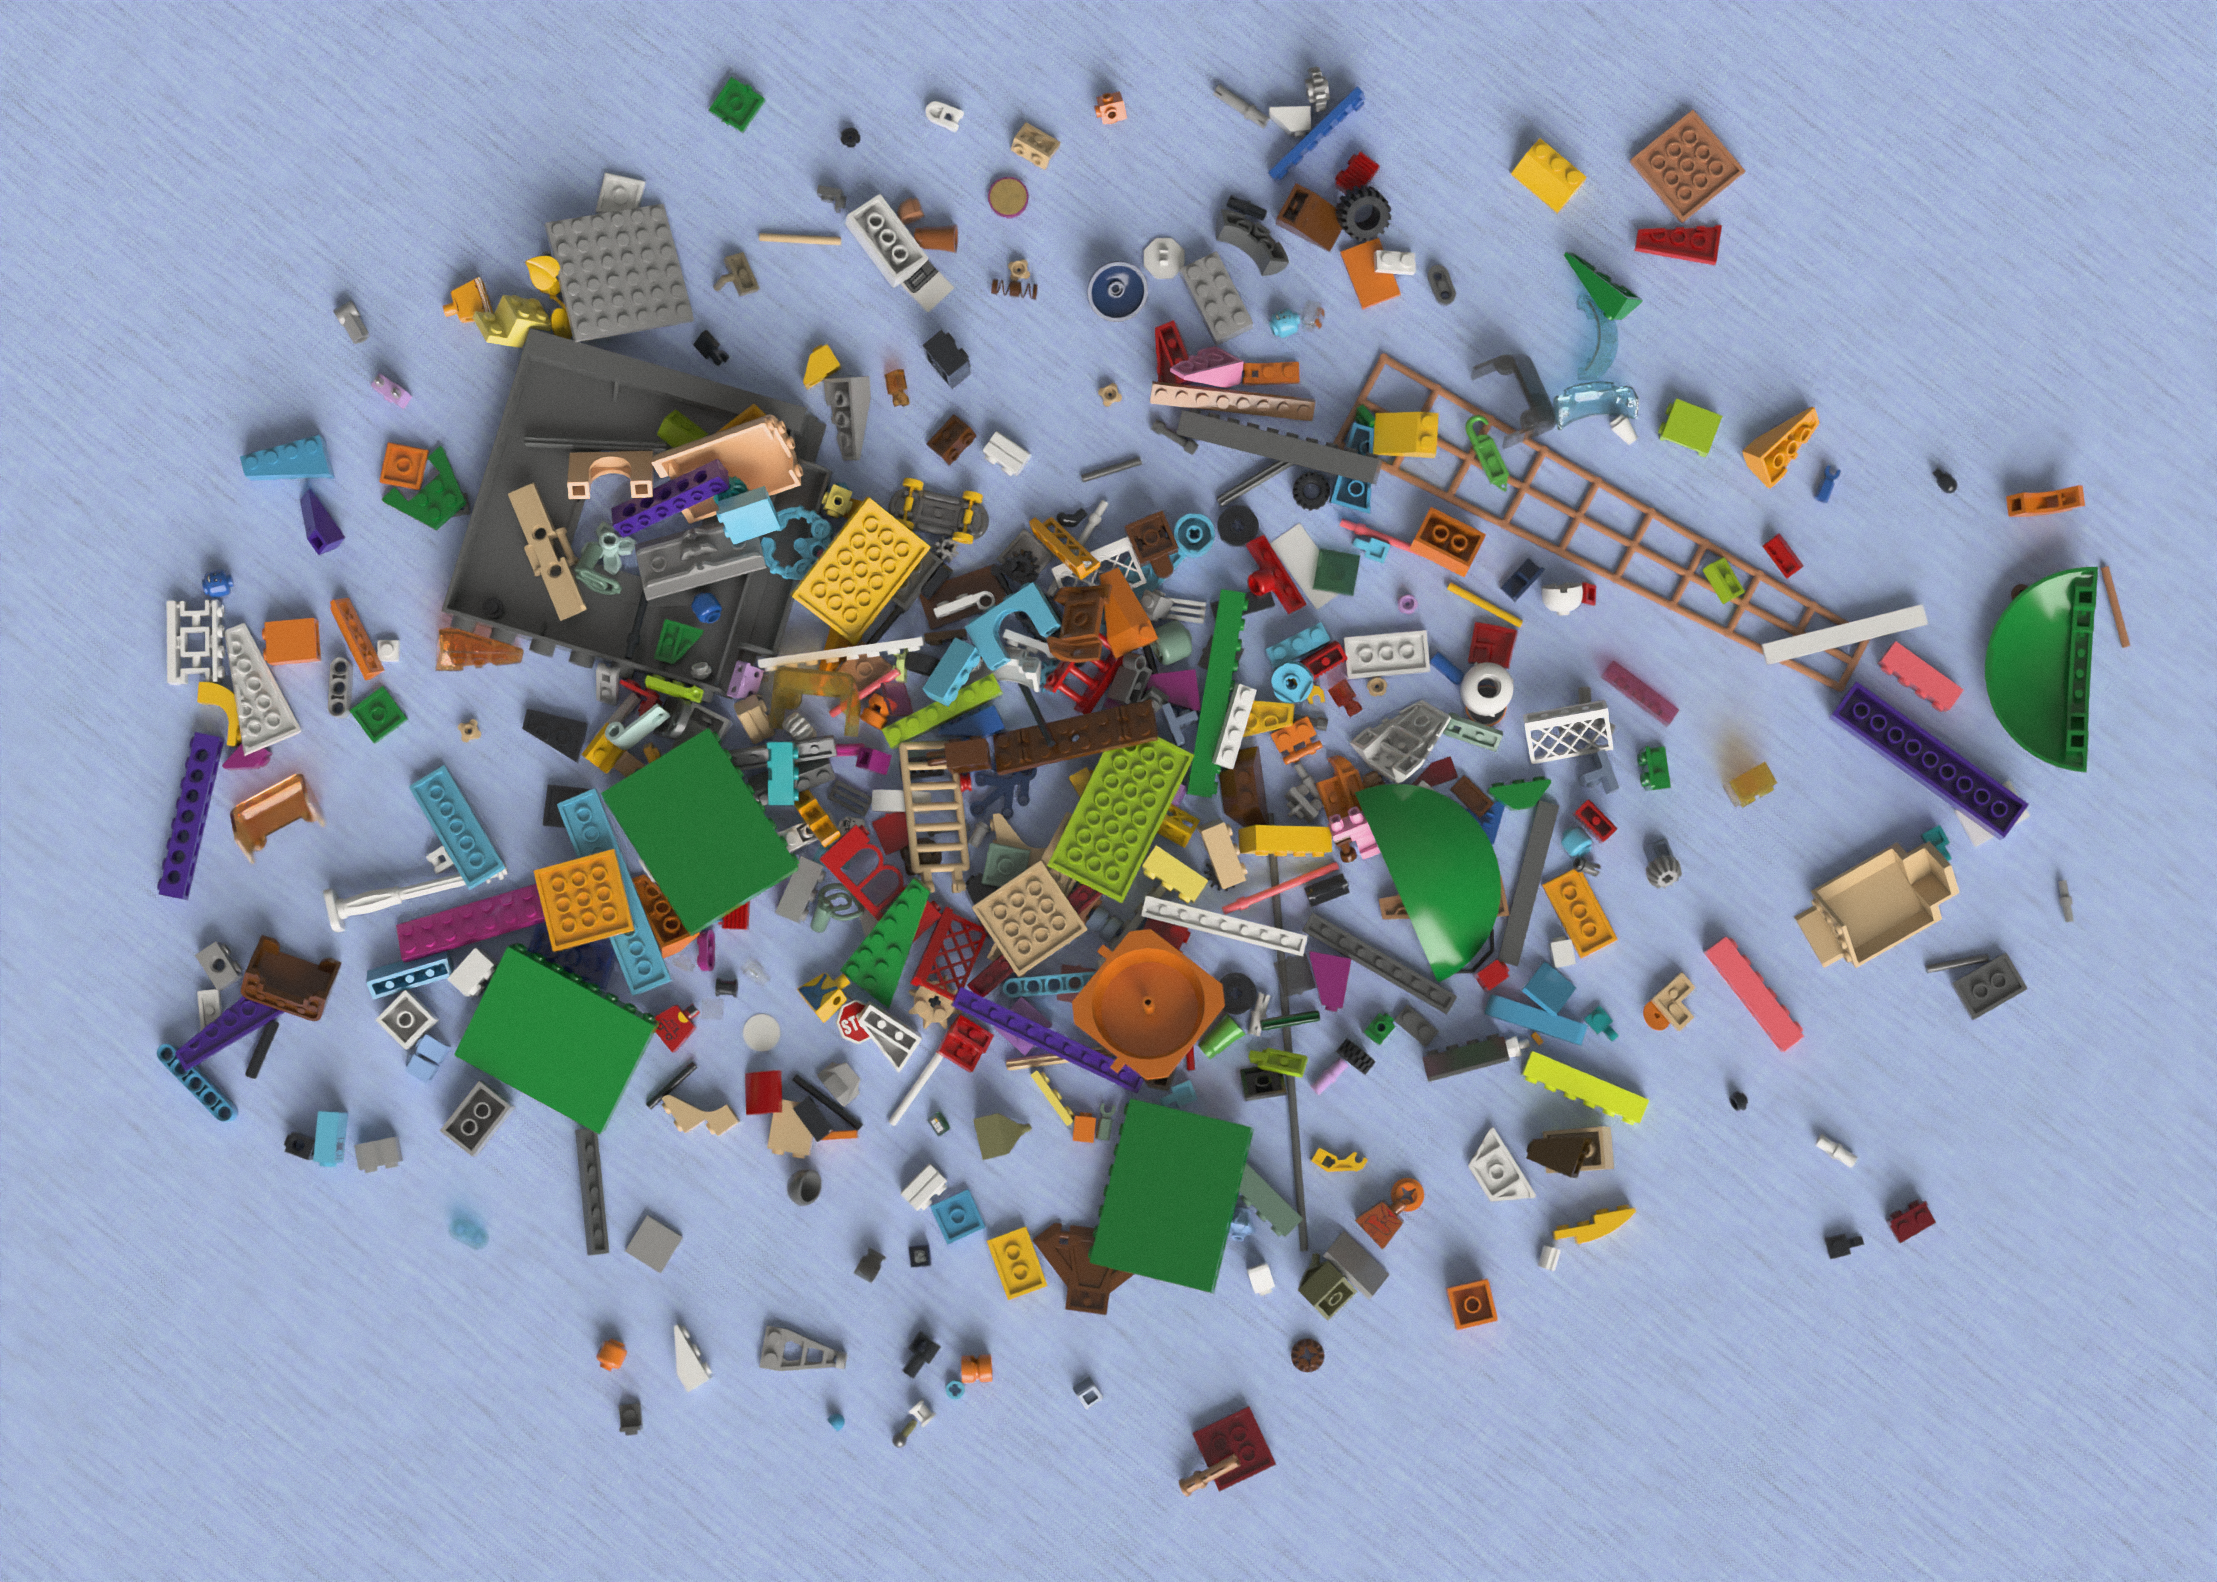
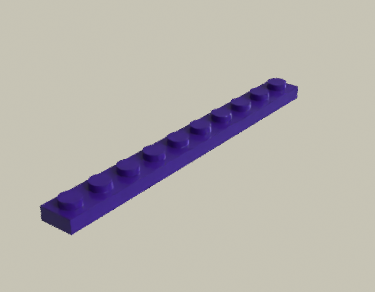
[951,986,1144,1094]

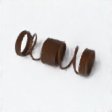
[991,278,1038,300]

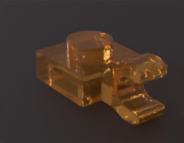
[884,369,910,407]

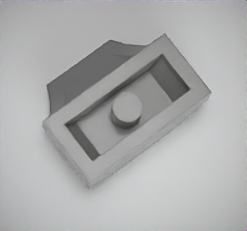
[817,1062,861,1107]

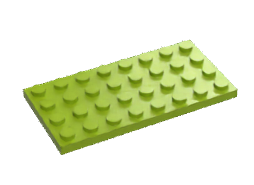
[1047,737,1195,903]

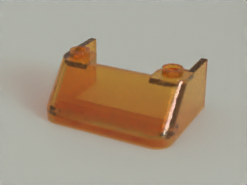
[230,774,326,865]

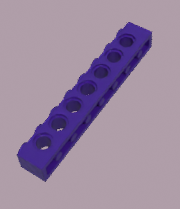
[157,732,225,901]

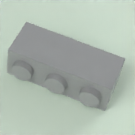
[775,856,827,924]

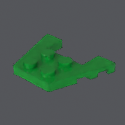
[381,446,467,531]

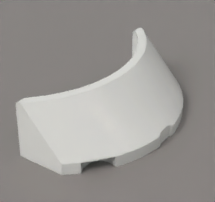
[960,647,1041,692]

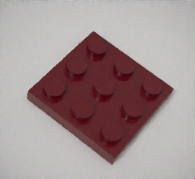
[1192,1406,1276,1492]

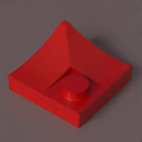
[1468,622,1518,669]

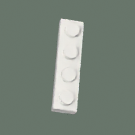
[1212,683,1257,769]

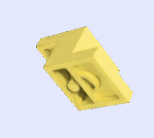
[473,294,552,348]

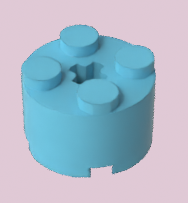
[1173,513,1215,558]

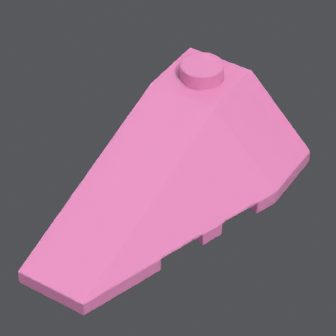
[1170,346,1244,388]

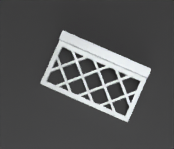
[1051,536,1147,589]
[1523,700,1614,764]

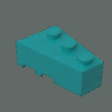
[767,742,799,805]

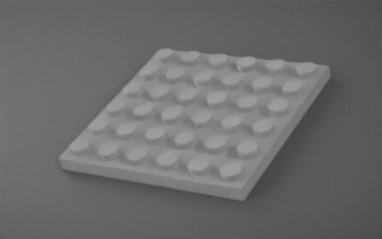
[544,204,694,342]

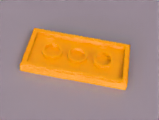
[1542,868,1618,959]

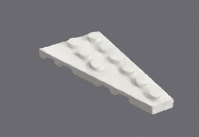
[224,623,302,756]

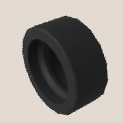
[904,652,940,677]

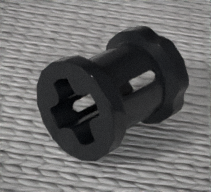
[715,978,738,998]

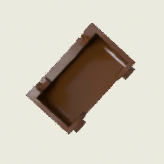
[241,935,342,1021]

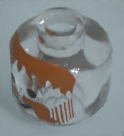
[1298,301,1325,333]

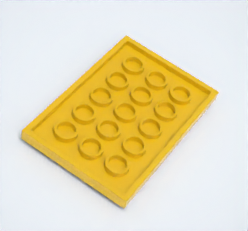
[790,496,931,645]

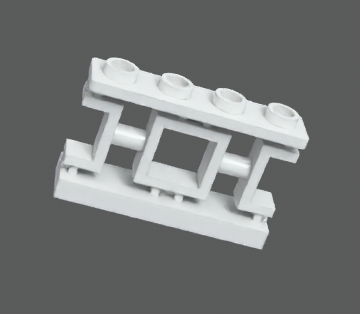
[167,599,225,685]

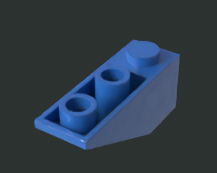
[938,704,1005,738]

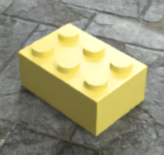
[1142,845,1208,904]

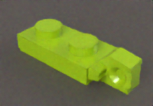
[645,674,704,703]
[1248,1047,1308,1078]

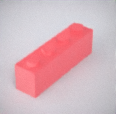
[1877,641,1964,712]

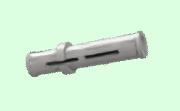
[1213,84,1270,129]

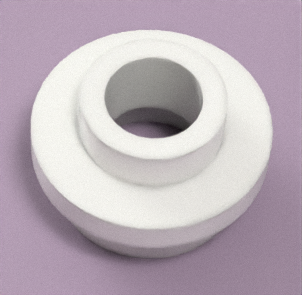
[691,662,712,680]

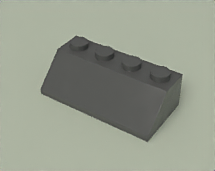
[1422,1033,1510,1082]

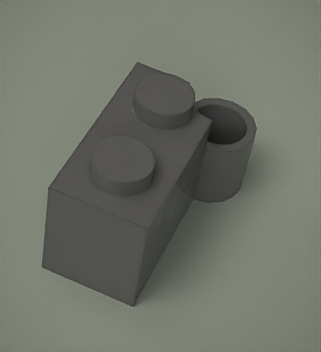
[1107,652,1152,705]

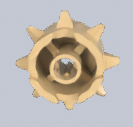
[908,975,962,1029]

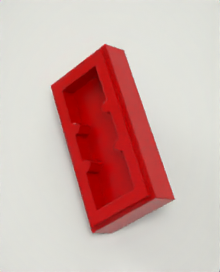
[1762,533,1804,579]

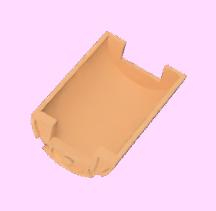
[651,414,803,524]

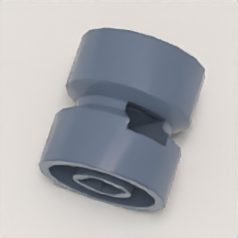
[1085,905,1123,943]

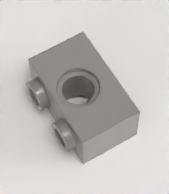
[195,941,243,991]

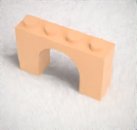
[567,451,654,499]

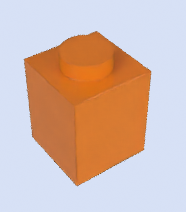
[1073,1112,1096,1143]

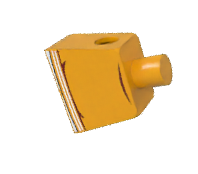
[442,277,494,323]

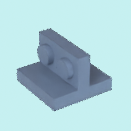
[1162,703,1198,747]
[1578,749,1619,795]

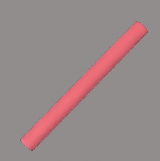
[829,667,901,718]

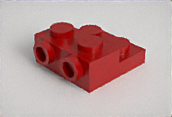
[1143,918,1191,954]

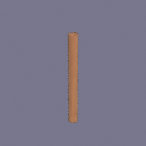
[2101,566,2130,648]

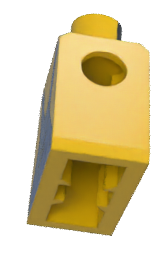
[797,973,850,1023]

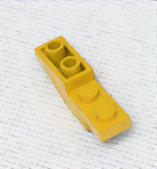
[1552,1204,1636,1244]

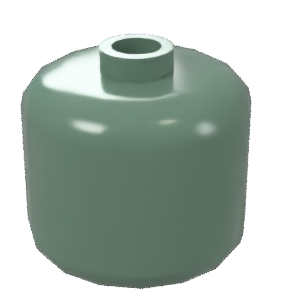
[1150,620,1192,665]

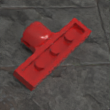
[1246,535,1307,615]

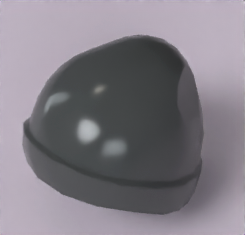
[786,1169,822,1206]

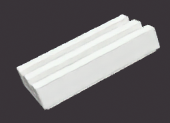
[1166,597,1206,624]

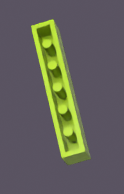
[881,673,1004,750]

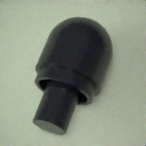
[1932,468,1958,494]

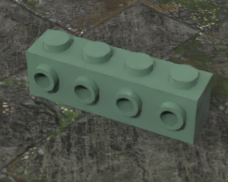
[1239,1163,1303,1237]

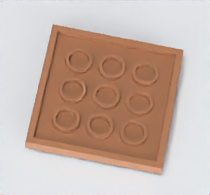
[1629,110,1745,224]

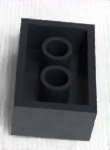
[922,330,971,389]

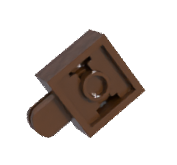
[1124,510,1179,579]
[926,736,992,774]

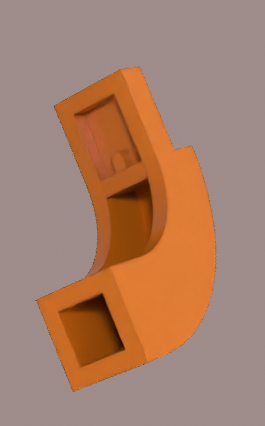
[2006,485,2085,517]

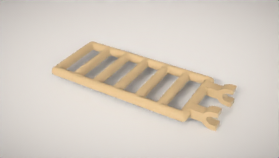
[899,741,970,893]

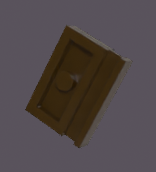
[924,629,968,646]

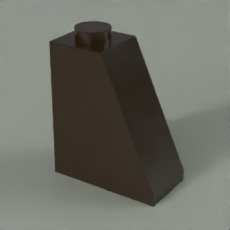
[1526,1137,1592,1178]

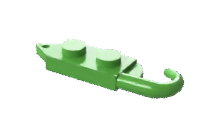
[1465,415,1510,492]

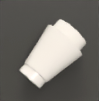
[1609,414,1638,445]

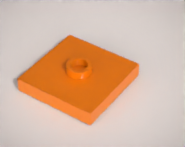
[379,442,429,491]

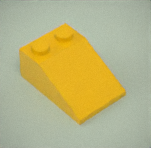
[1373,412,1439,458]

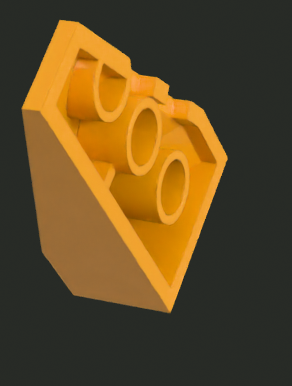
[1742,406,1819,489]

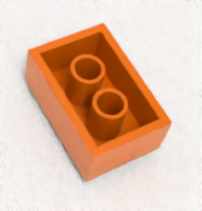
[1409,507,1487,578]

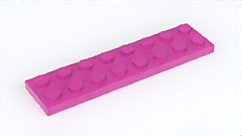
[396,884,546,963]

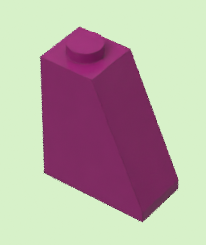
[1143,669,1201,713]
[1309,951,1352,1012]

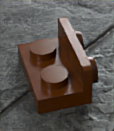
[926,414,976,465]

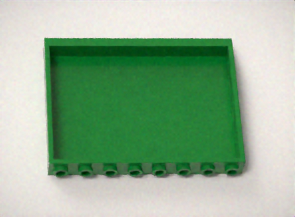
[601,728,800,937]
[454,943,660,1134]
[1088,1098,1254,1294]

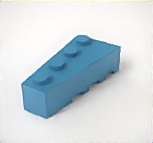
[1329,423,1374,514]
[240,435,335,480]

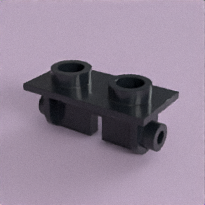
[1304,873,1350,907]

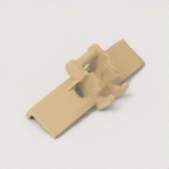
[508,482,587,621]

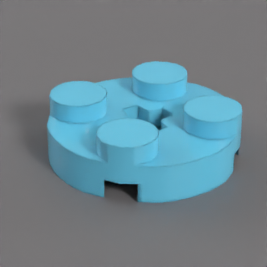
[1271,661,1314,703]

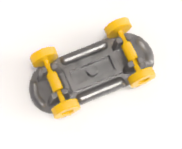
[888,478,989,544]

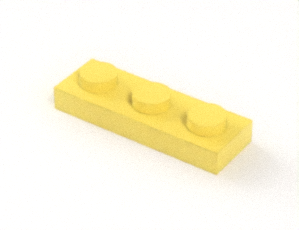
[1030,1070,1075,1126]

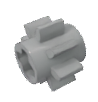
[933,536,959,563]

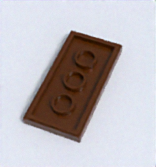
[919,564,1006,630]

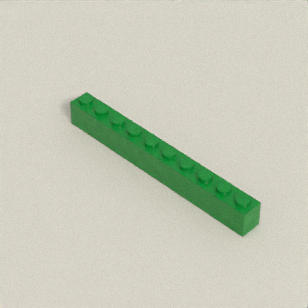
[1187,589,1249,799]

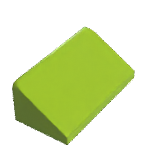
[1703,557,1745,604]

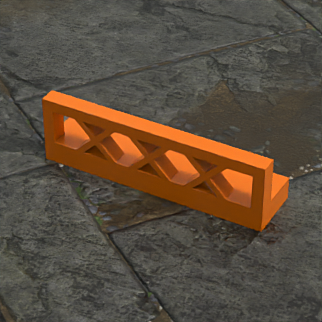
[330,598,385,681]

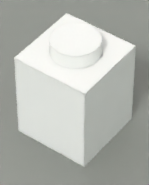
[1548,936,1576,968]

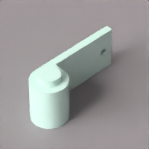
[605,704,671,750]

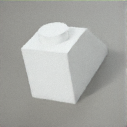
[1269,106,1311,139]
[1246,1262,1275,1296]

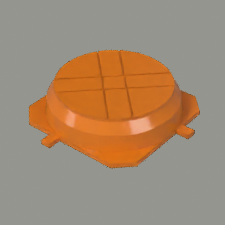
[1072,929,1225,1080]

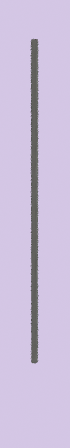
[1268,813,1309,1251]

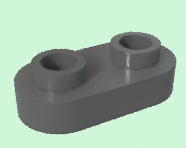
[1427,265,1456,306]

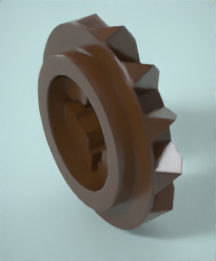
[1291,1339,1324,1372]

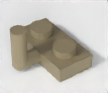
[713,252,760,297]

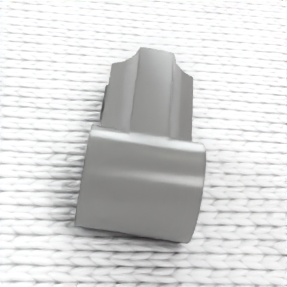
[333,300,370,344]

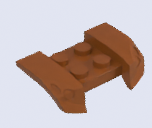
[1047,584,1112,663]

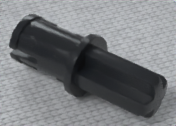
[1226,195,1267,220]

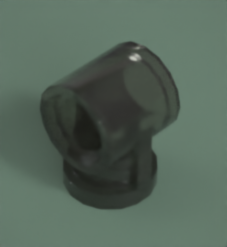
[853,1247,887,1284]

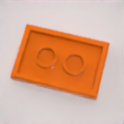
[1340,237,1401,310]

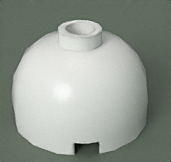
[1541,582,1583,616]

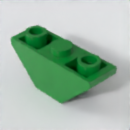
[1487,776,1551,811]

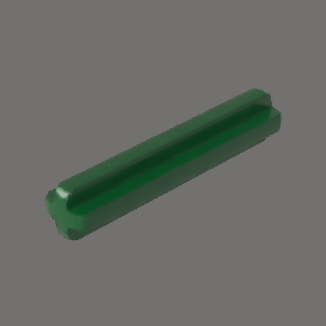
[1260,1010,1320,1031]

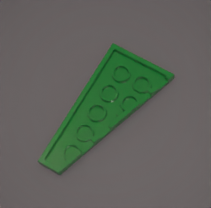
[840,877,931,1009]

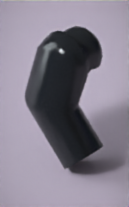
[1056,508,1088,527]

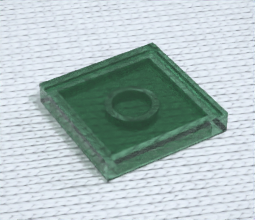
[1313,548,1361,597]

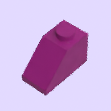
[222,744,273,771]

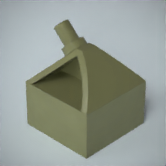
[973,1113,1032,1160]
[1298,1253,1358,1321]

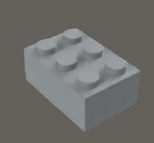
[440,1081,516,1157]

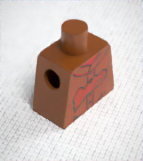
[1355,1198,1407,1250]

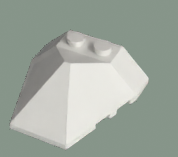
[1350,700,1451,784]

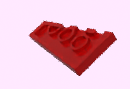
[1634,225,1722,265]

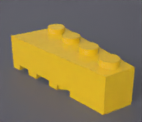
[1238,825,1332,857]

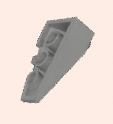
[824,376,871,461]

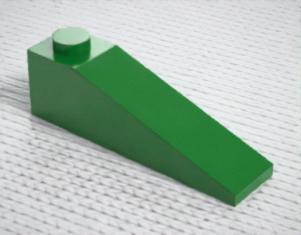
[1564,252,1643,321]

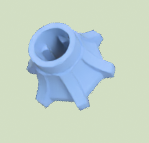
[1229,1208,1256,1241]

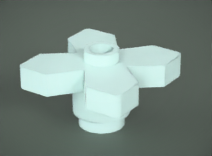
[581,521,637,575]

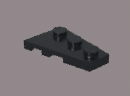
[522,709,588,763]

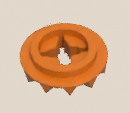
[1391,1178,1424,1212]

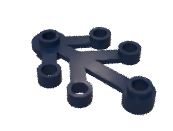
[970,762,1037,819]

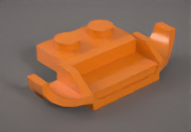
[1316,755,1365,823]

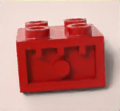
[619,678,663,717]

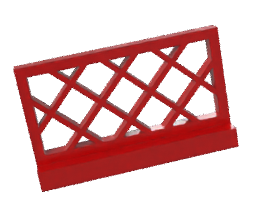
[910,906,986,1001]

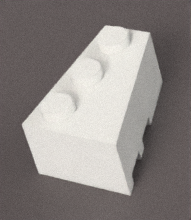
[857,1001,922,1073]

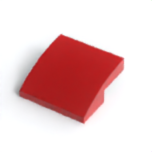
[936,1014,994,1073]
[745,1070,782,1115]

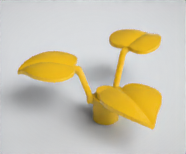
[525,256,573,339]

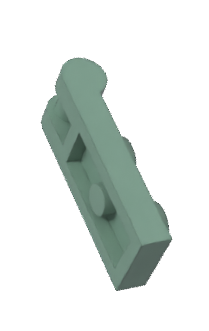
[1443,712,1503,752]

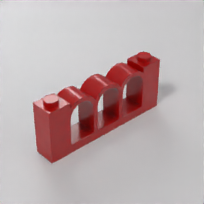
[819,824,942,944]

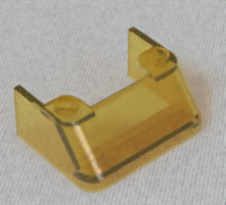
[769,667,861,737]

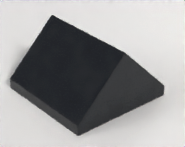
[1240,1067,1287,1101]

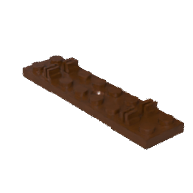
[993,699,1158,776]

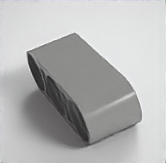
[328,657,353,719]

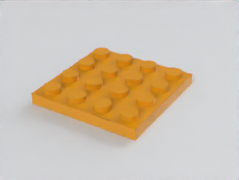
[533,849,635,952]

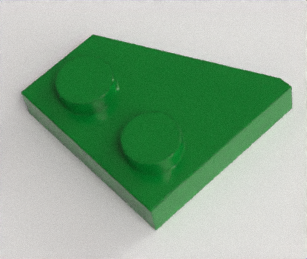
[654,619,704,665]

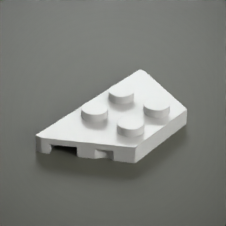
[1468,1127,1536,1202]

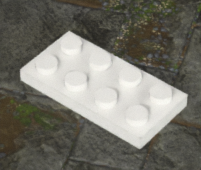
[1344,630,1430,679]

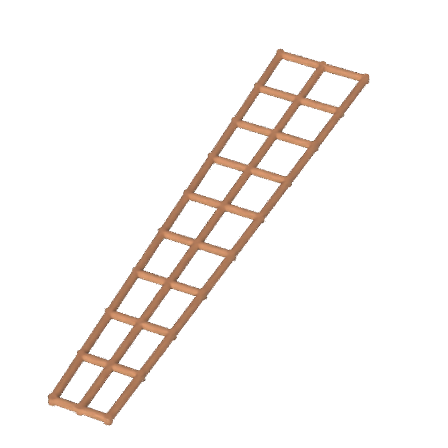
[1333,353,1871,692]

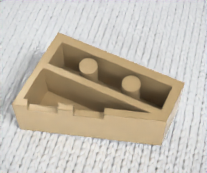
[1197,818,1248,889]

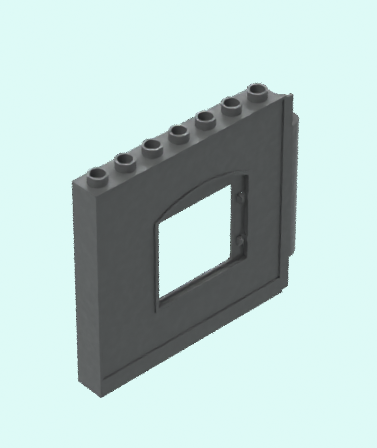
[441,328,833,704]

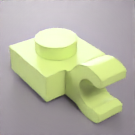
[893,648,908,683]

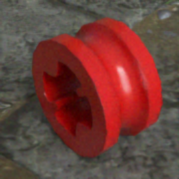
[960,773,972,792]

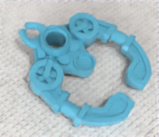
[761,505,834,580]

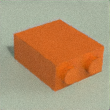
[262,618,321,666]

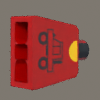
[655,1003,700,1053]

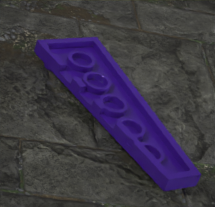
[175,996,285,1071]

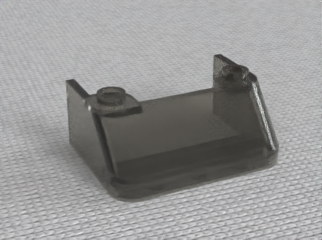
[1471,354,1558,449]

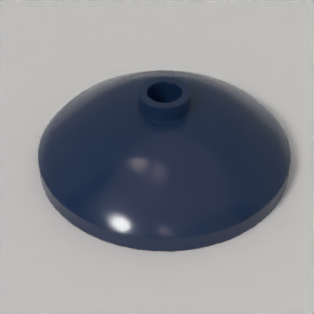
[1087,261,1148,322]

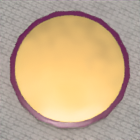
[988,177,1029,218]

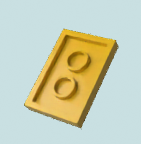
[987,1226,1048,1300]

